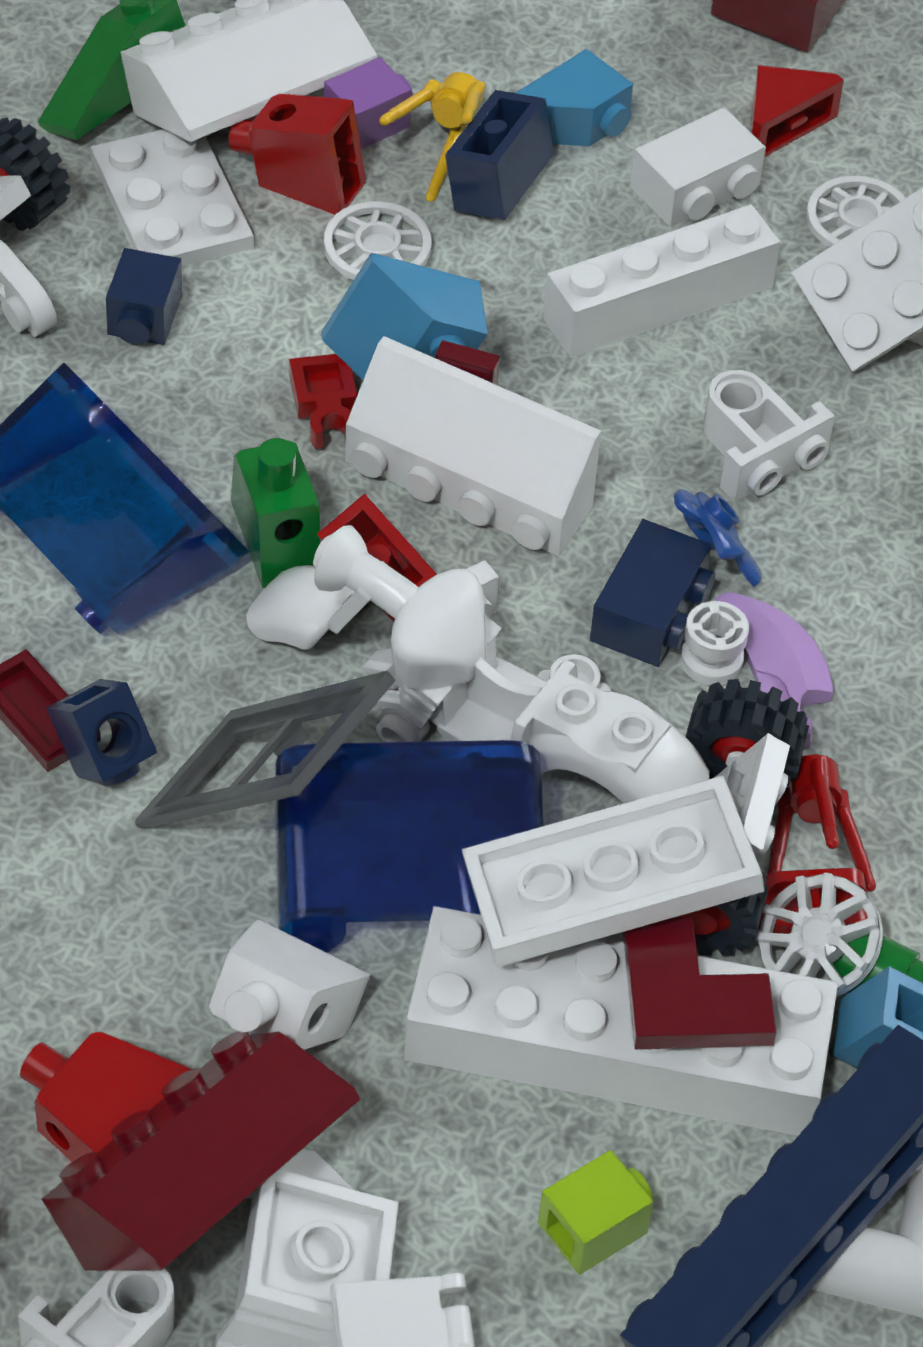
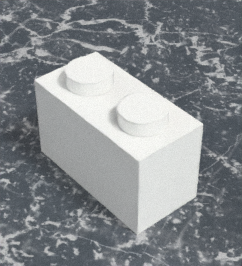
[630,107,766,227]

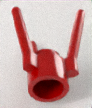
[768,754,876,892]

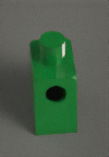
[231,438,321,588]

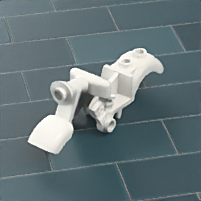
[246,525,710,804]

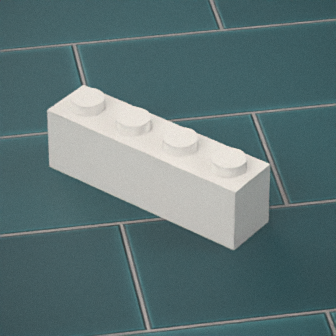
[543,204,781,358]

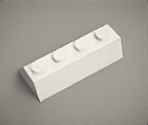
[120,0,378,142]
[345,336,601,556]

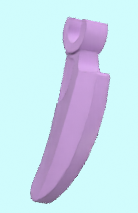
[715,592,833,748]

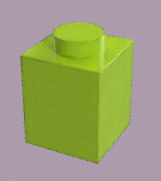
[538,1149,653,1275]

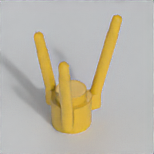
[379,72,486,201]

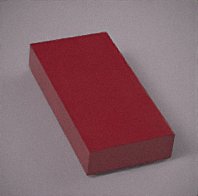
[0,649,101,772]

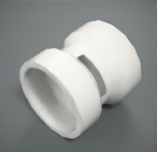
[681,601,749,685]

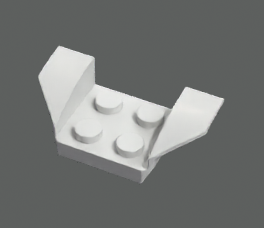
[215,1149,399,1347]

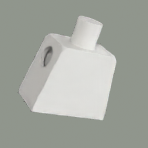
[209,919,370,1049]

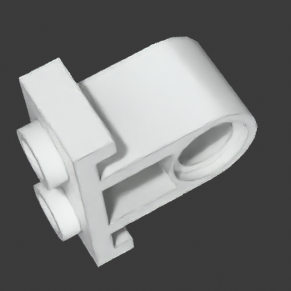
[703,370,835,502]
[18,1268,175,1347]

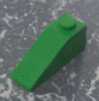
[38,0,185,140]

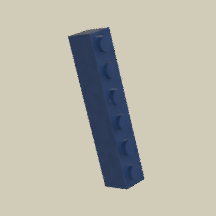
[620,1024,923,1347]

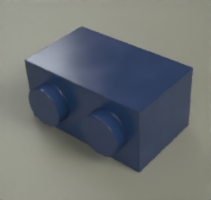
[445,90,554,220]
[590,519,716,667]

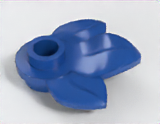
[674,489,762,587]

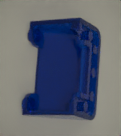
[0,362,250,635]
[274,740,544,953]

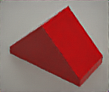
[750,65,844,158]

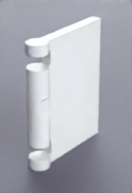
[330,1273,475,1347]

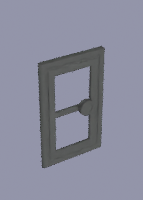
[135,670,396,828]

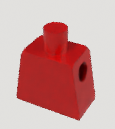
[229,94,366,215]
[20,1031,191,1162]

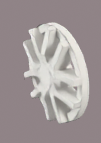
[806,175,906,248]
[324,201,432,280]
[756,873,883,996]

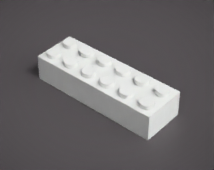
[404,906,838,1136]

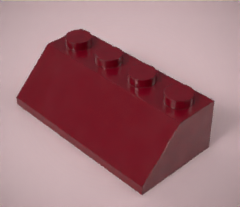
[41,1031,361,1271]

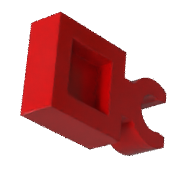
[289,354,357,449]

